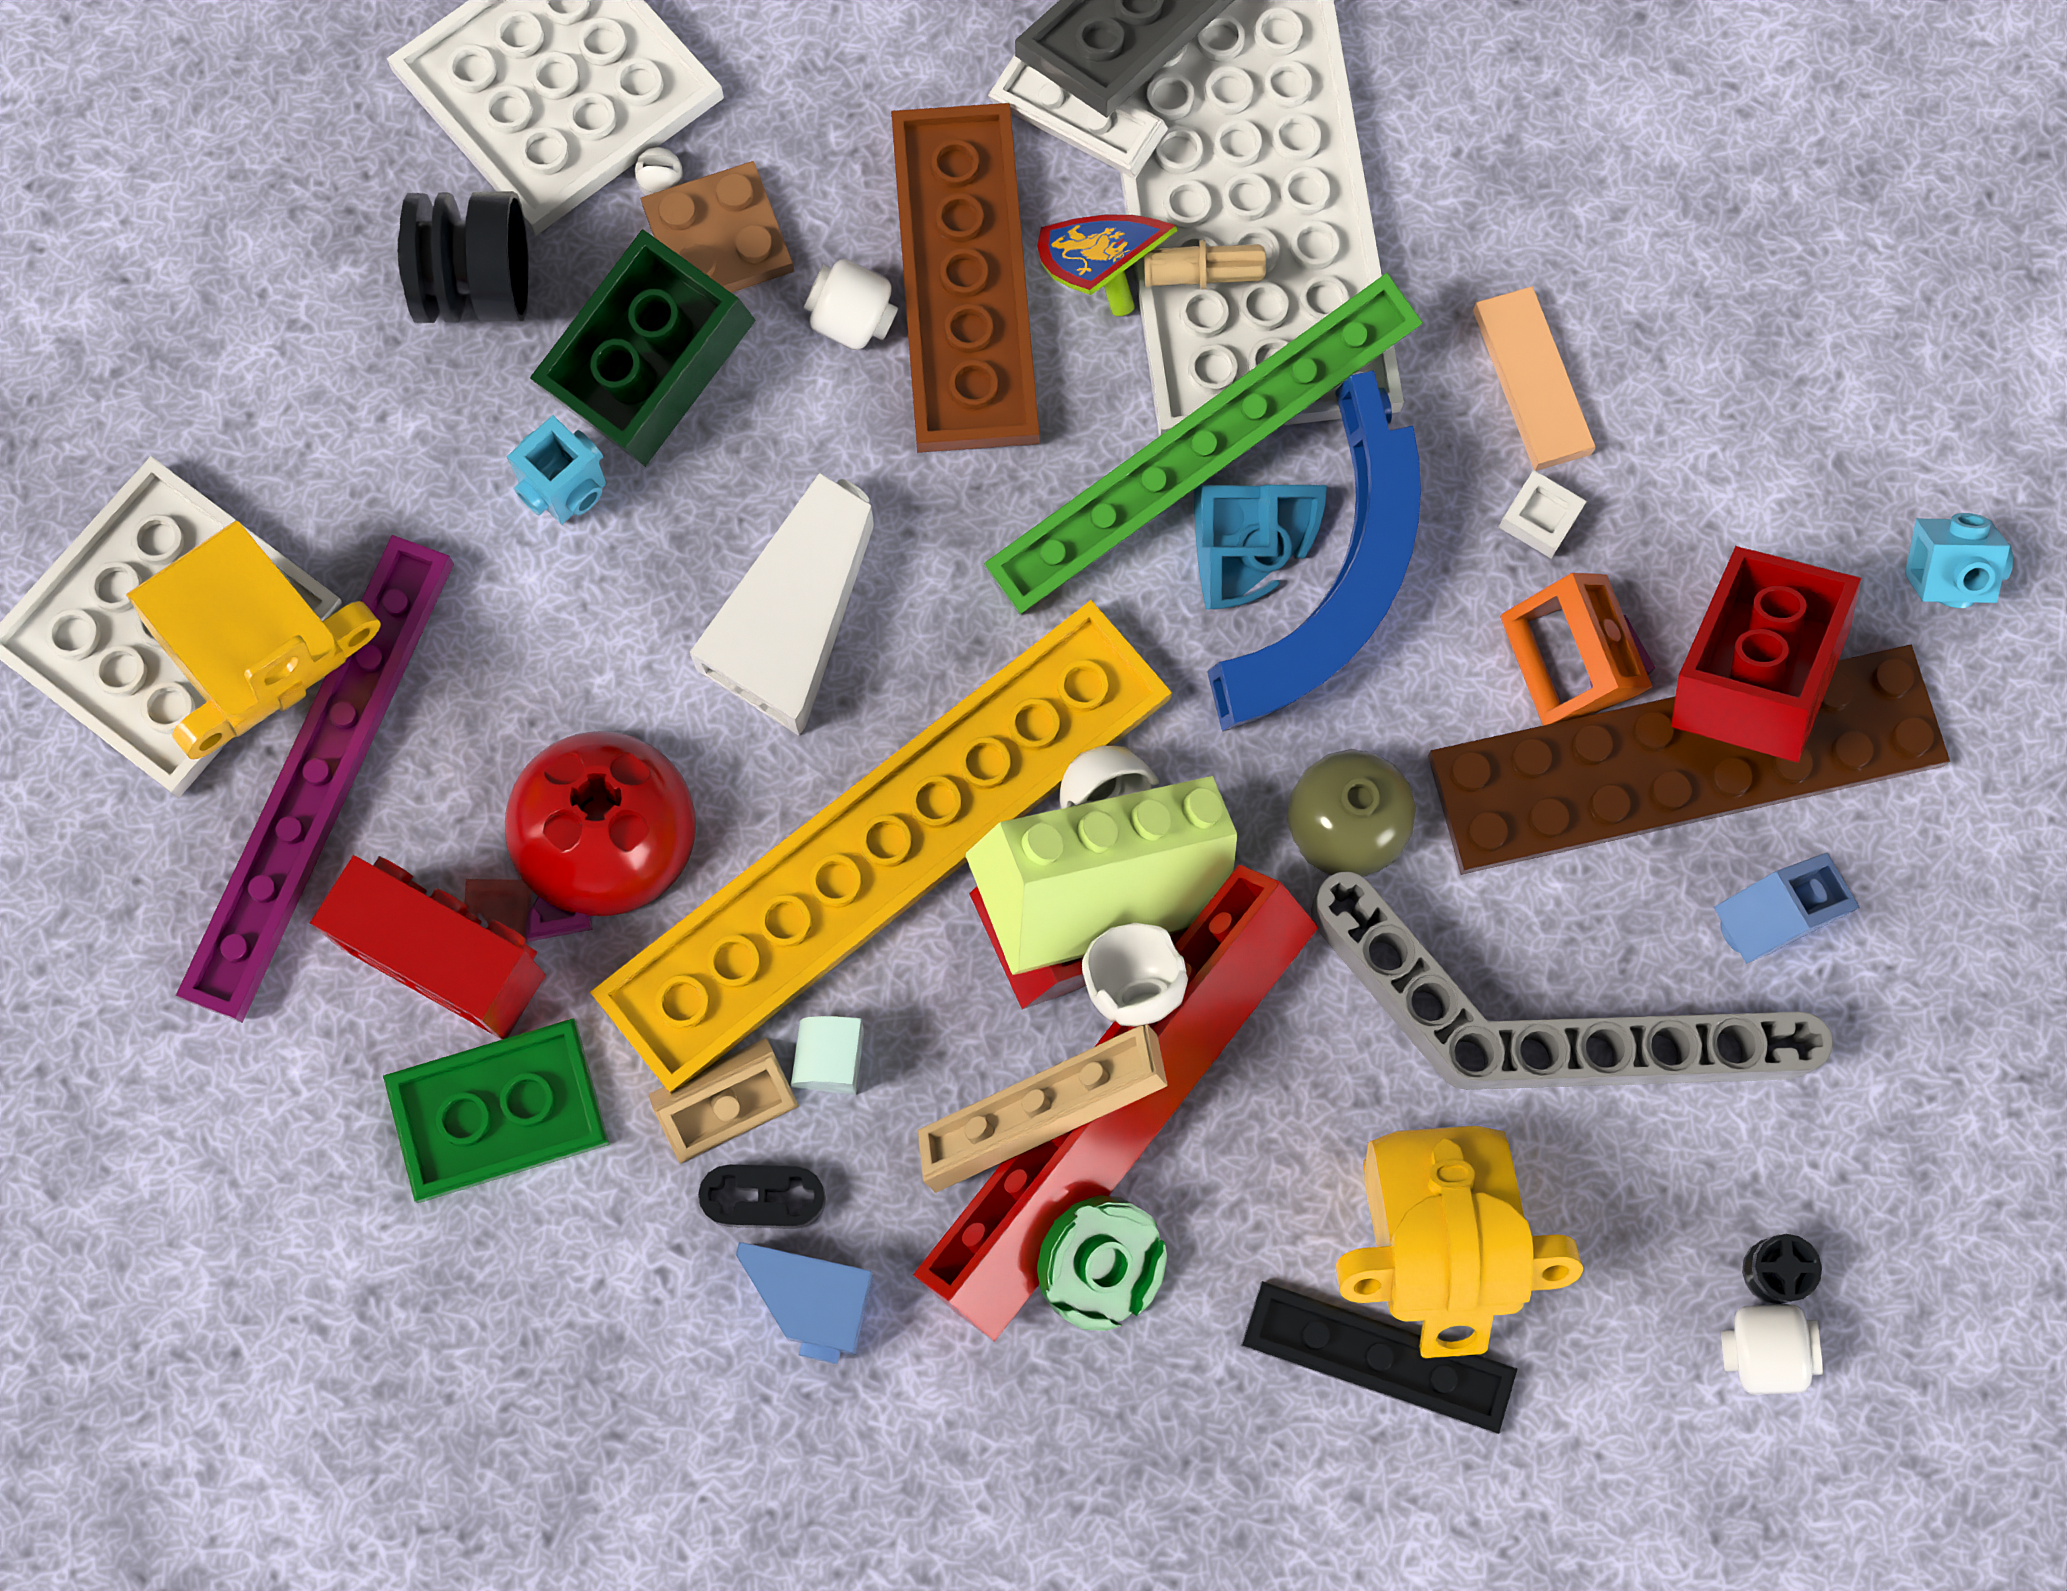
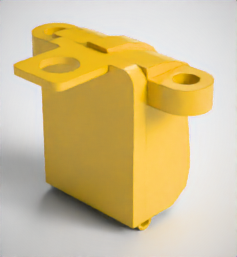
[126,520,381,760]
[1336,1125,1583,1358]

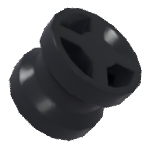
[1742,1234,1822,1304]

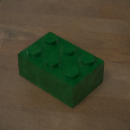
[530,229,756,467]

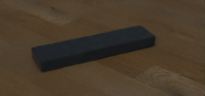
[1241,1281,1518,1434]

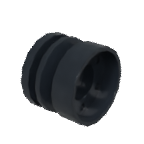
[397,191,529,324]

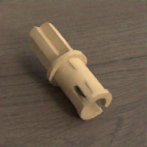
[1144,240,1266,290]

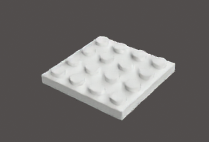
[387,0,724,236]
[0,456,345,798]

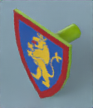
[1037,214,1178,316]

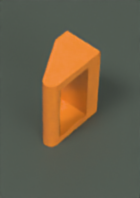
[1500,573,1652,726]

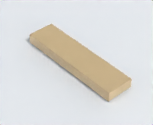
[918,1024,1167,1193]

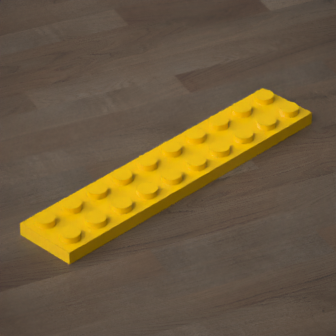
[590,600,1172,1094]

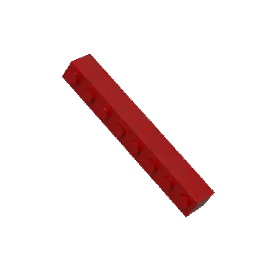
[913,864,1319,1342]

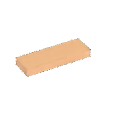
[1473,286,1596,471]

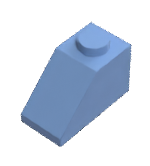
[1714,852,1860,964]
[736,1242,874,1364]

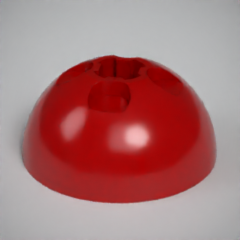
[505,731,696,917]

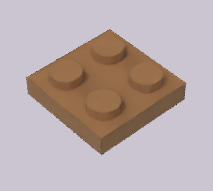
[640,161,794,293]

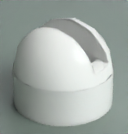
[635,147,684,196]

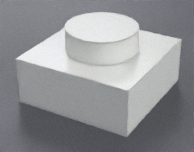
[1498,470,1587,559]

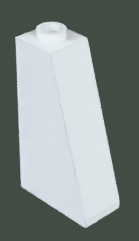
[690,473,874,735]

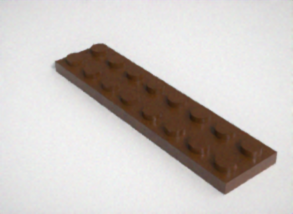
[1428,644,1950,875]

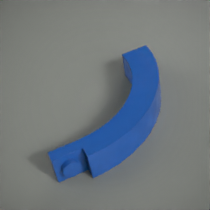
[1207,370,1421,732]

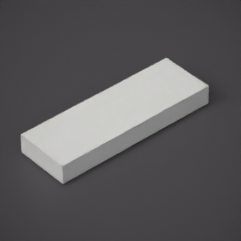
[988,55,1168,179]

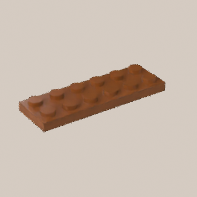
[891,103,1039,453]

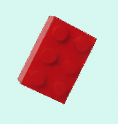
[1671,546,1861,763]
[310,855,546,1040]

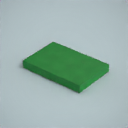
[383,1018,610,1203]

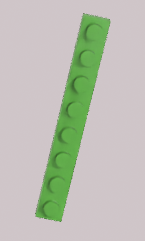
[984,273,1423,615]

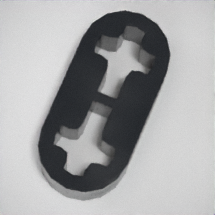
[698,1164,826,1229]

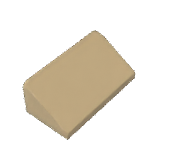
[649,1038,799,1164]

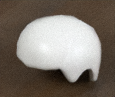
[1060,745,1159,809]
[1082,922,1188,1027]

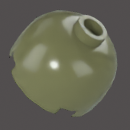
[1287,749,1416,877]

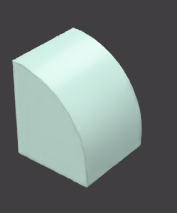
[791,1016,865,1095]

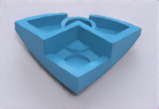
[1194,485,1327,610]

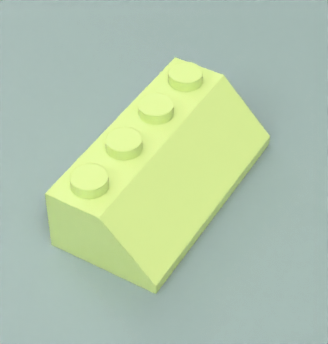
[965,776,1237,975]

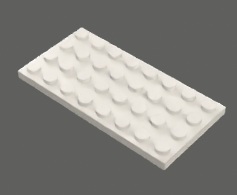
[1120,0,1404,436]

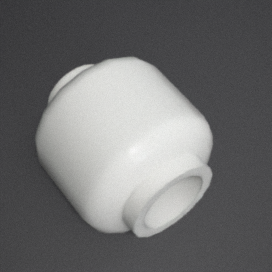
[803,259,898,350]
[1721,1304,1823,1395]

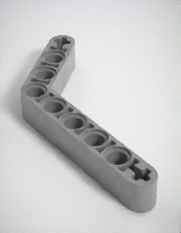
[1311,872,1833,1090]

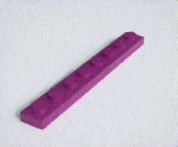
[175,535,454,1023]

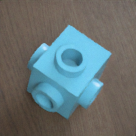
[507,415,607,525]
[1906,513,2013,608]

